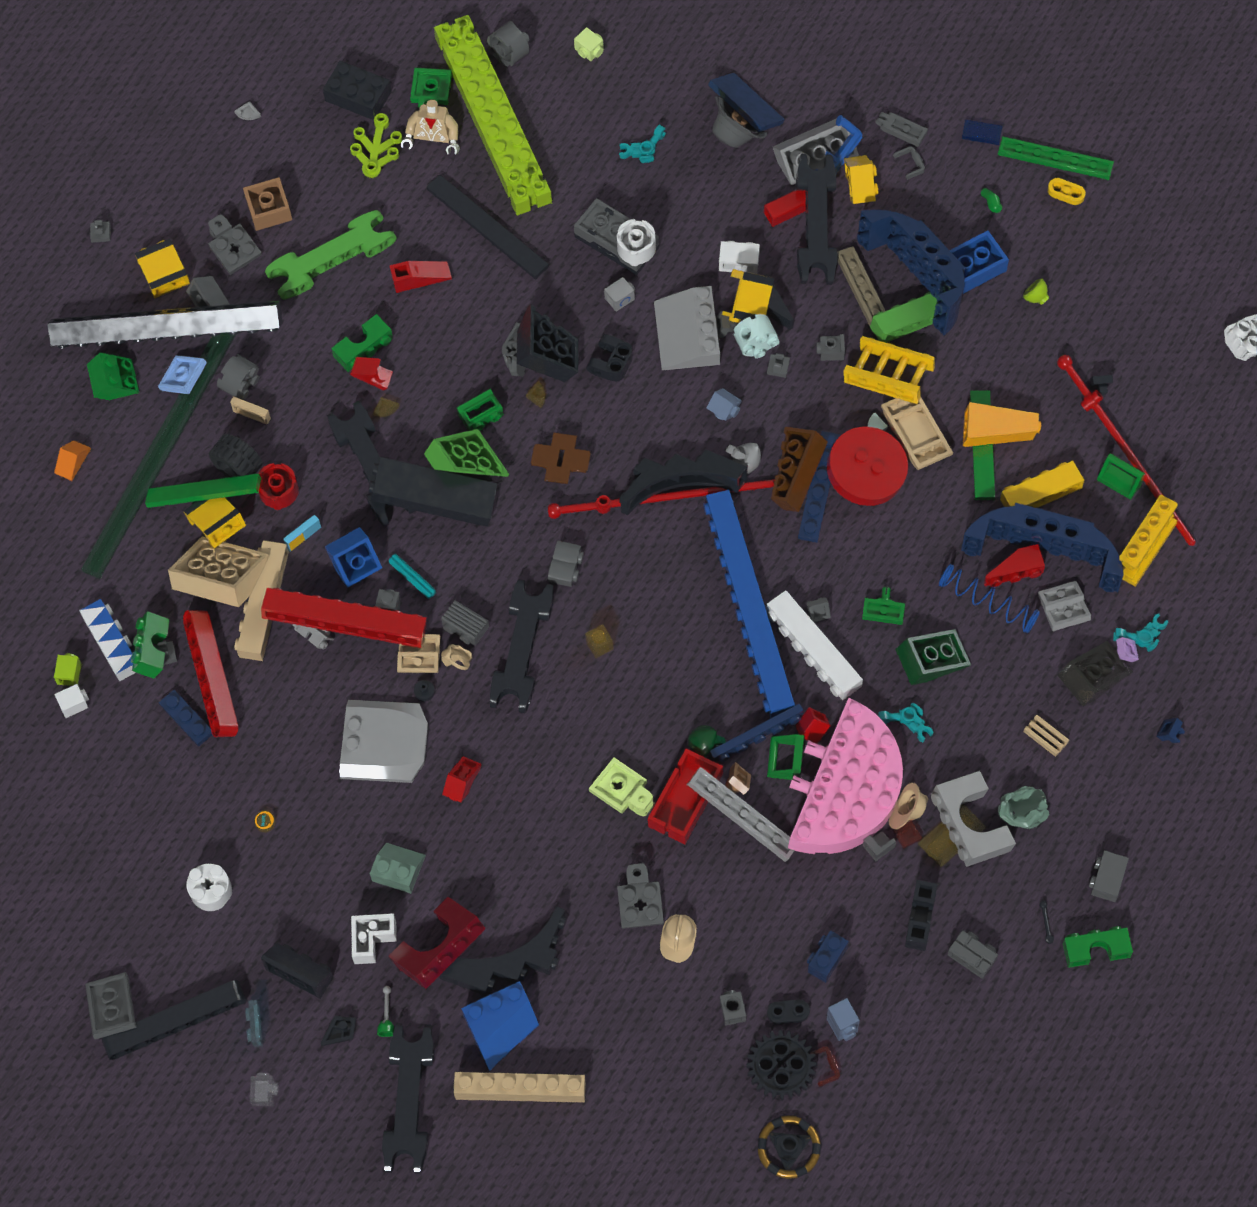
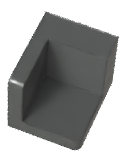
[863,832,896,862]

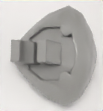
[726,443,761,474]

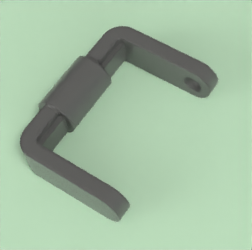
[893,147,925,180]

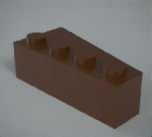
[771,427,828,512]

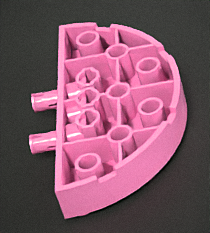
[788,698,903,854]

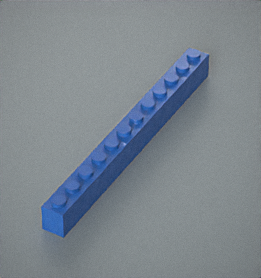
[703,490,795,718]

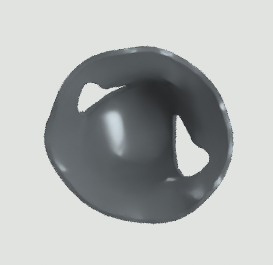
[712,96,767,148]

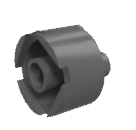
[487,21,530,66]
[217,354,260,400]

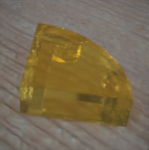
[526,381,546,408]
[373,397,399,417]

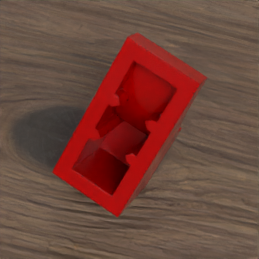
[442,756,482,802]

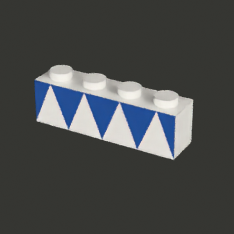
[79,599,136,681]

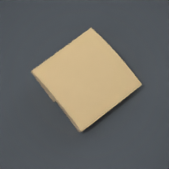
[397,634,441,673]

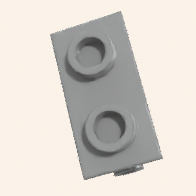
[293,624,334,650]

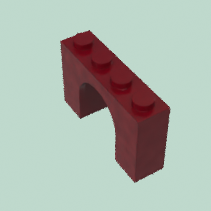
[389,897,486,989]

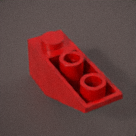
[390,261,452,293]
[984,544,1045,587]

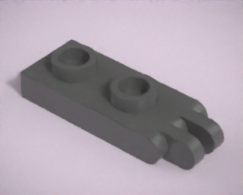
[875,112,928,147]

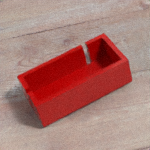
[648,749,723,845]

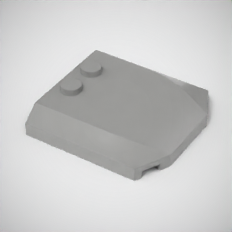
[340,700,428,783]

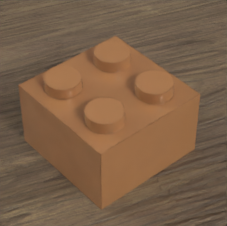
[243,177,292,231]

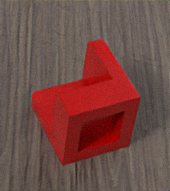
[796,707,831,744]

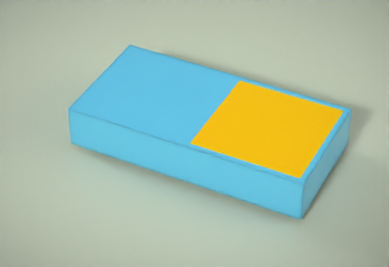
[284,515,321,552]

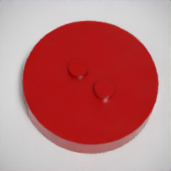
[827,427,908,506]

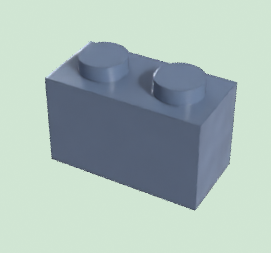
[827,998,860,1041]

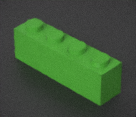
[870,292,937,343]

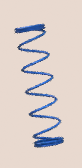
[939,564,1039,633]

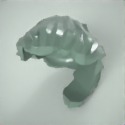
[998,786,1049,829]

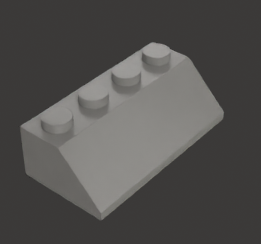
[773,119,859,185]

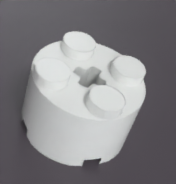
[617,219,656,266]
[187,864,232,911]

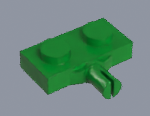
[862,587,905,625]

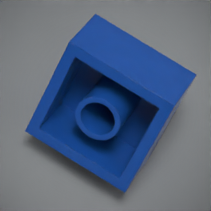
[325,527,382,588]

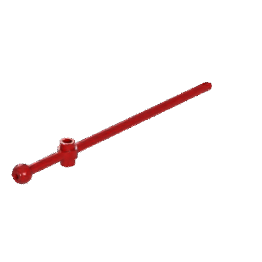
[1057,355,1196,546]
[547,479,775,519]

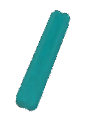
[389,554,436,599]

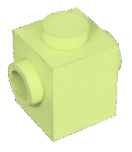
[574,27,604,61]

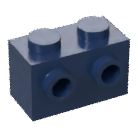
[807,930,849,983]

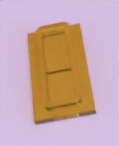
[918,804,986,867]

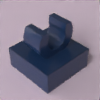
[1156,718,1185,743]

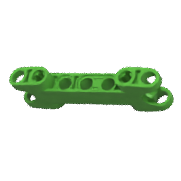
[265,210,397,300]

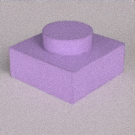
[1116,637,1139,662]

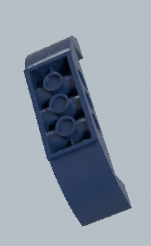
[857,210,965,336]
[961,503,1124,592]

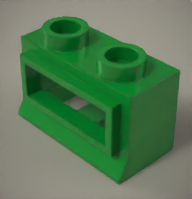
[457,389,504,431]

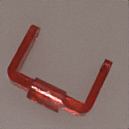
[808,1047,840,1087]

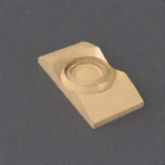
[881,396,953,470]

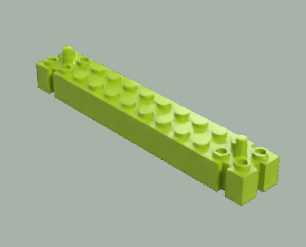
[434,15,552,216]

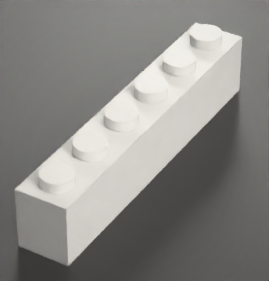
[767,591,863,700]

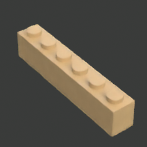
[235,541,289,661]
[454,1072,586,1102]

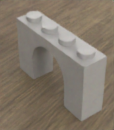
[931,771,1016,867]

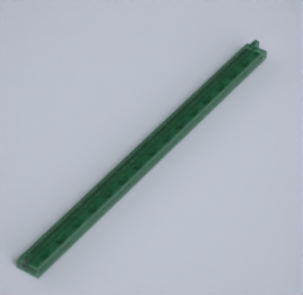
[81,332,237,579]

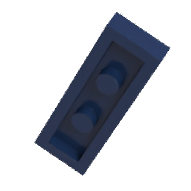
[158,690,213,747]

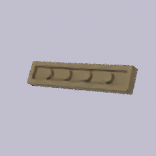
[837,247,885,334]

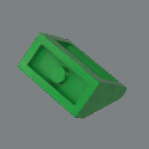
[1097,453,1145,500]
[767,734,804,780]

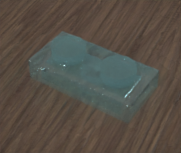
[245,1000,263,1048]

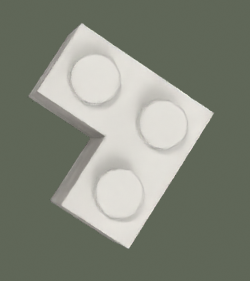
[351,914,397,964]

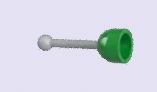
[377,986,394,1037]

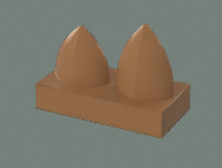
[725,762,751,795]

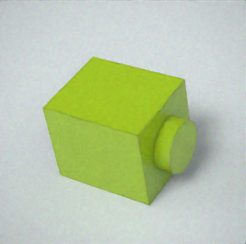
[54,653,81,686]

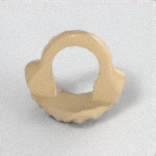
[441,644,472,670]

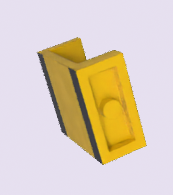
[135,239,190,298]
[722,269,774,323]
[183,497,246,548]

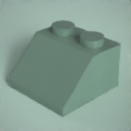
[370,843,426,894]

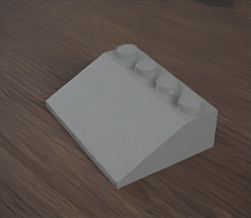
[654,286,720,370]

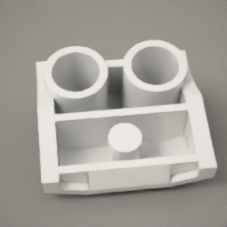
[1224,314,1257,361]

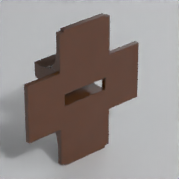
[531,433,591,484]

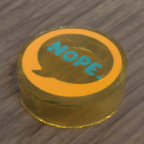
[254,810,276,832]

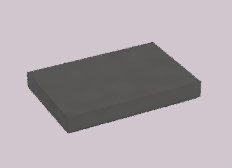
[85,972,136,1039]

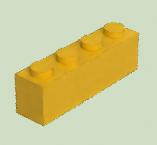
[1000,461,1084,508]

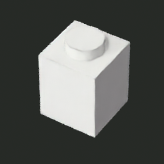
[54,684,89,718]

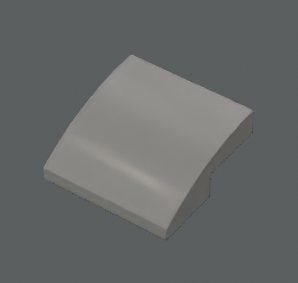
[1038,581,1091,631]

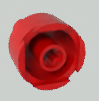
[258,463,299,510]

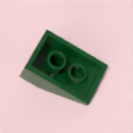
[895,629,971,685]

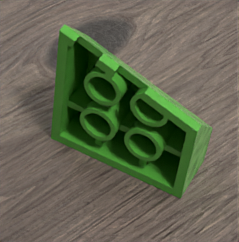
[424,429,509,477]

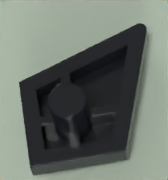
[321,1016,356,1046]

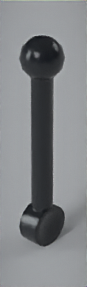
[1039,901,1054,944]

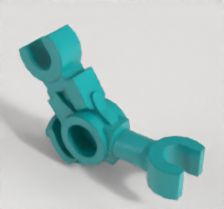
[619,125,666,163]
[1113,614,1168,652]
[877,703,934,743]

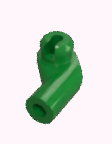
[981,188,1002,213]

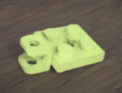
[589,758,654,816]

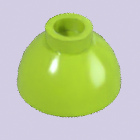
[1023,279,1049,305]

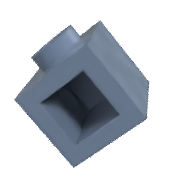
[707,388,742,421]

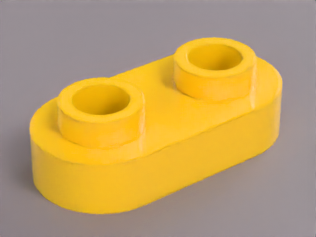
[1048,178,1085,205]

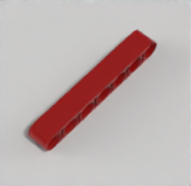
[183,610,238,737]

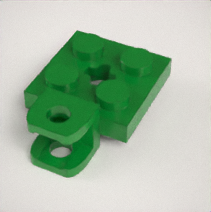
[410,68,452,110]

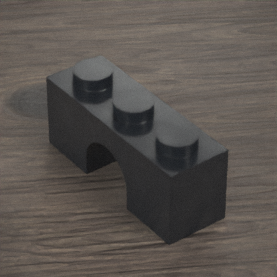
[905,880,938,951]

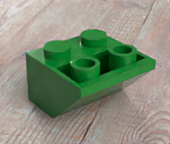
[87,353,139,400]

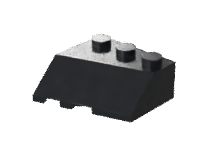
[517,304,578,382]

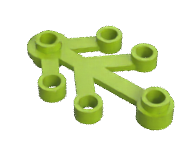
[350,113,402,178]

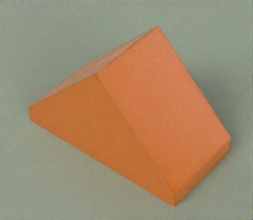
[54,440,91,481]

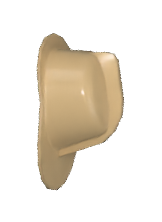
[889,783,928,829]
[660,915,696,963]

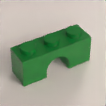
[331,314,393,372]
[131,611,169,679]
[1063,926,1133,968]

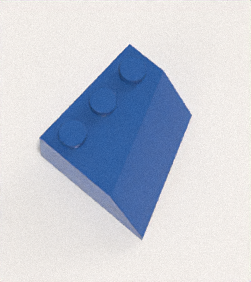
[461,981,539,1071]

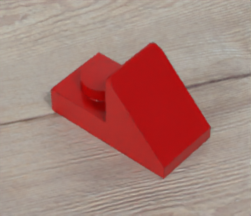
[350,357,393,390]

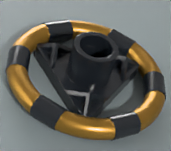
[757,1116,821,1179]

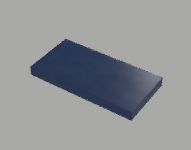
[708,73,785,132]

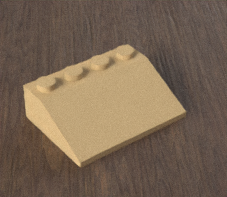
[168,536,269,607]

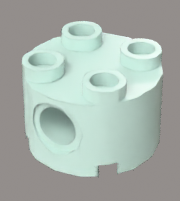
[733,314,779,359]

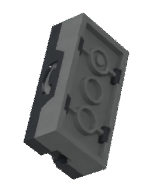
[574,198,659,275]

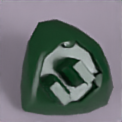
[687,725,725,758]

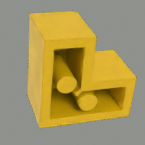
[844,155,878,204]

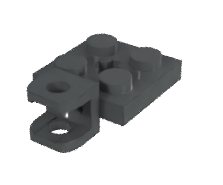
[208,215,262,275]
[617,864,664,929]

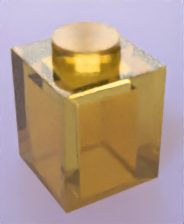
[585,625,613,659]

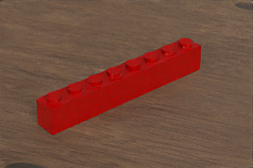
[261,588,427,648]

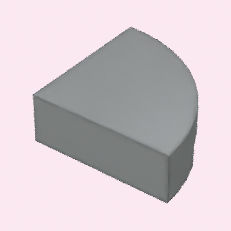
[234,101,261,120]

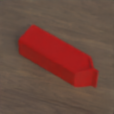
[764,190,806,227]

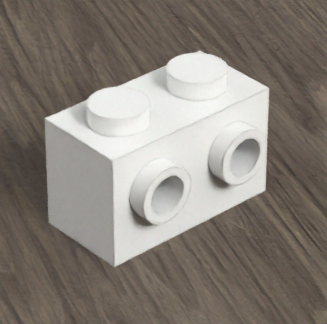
[719,241,760,274]

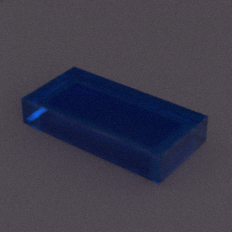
[962,120,1003,145]

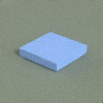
[158,355,207,394]

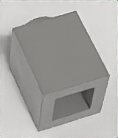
[604,277,635,311]

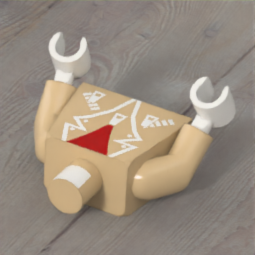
[401,100,460,155]

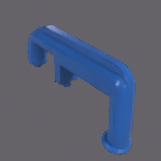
[815,115,862,174]

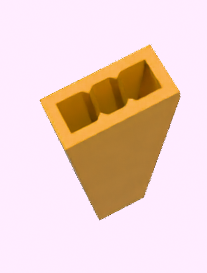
[963,402,1041,447]

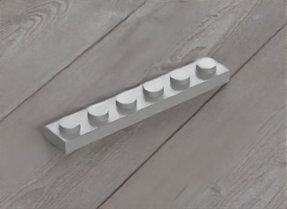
[687,767,795,862]

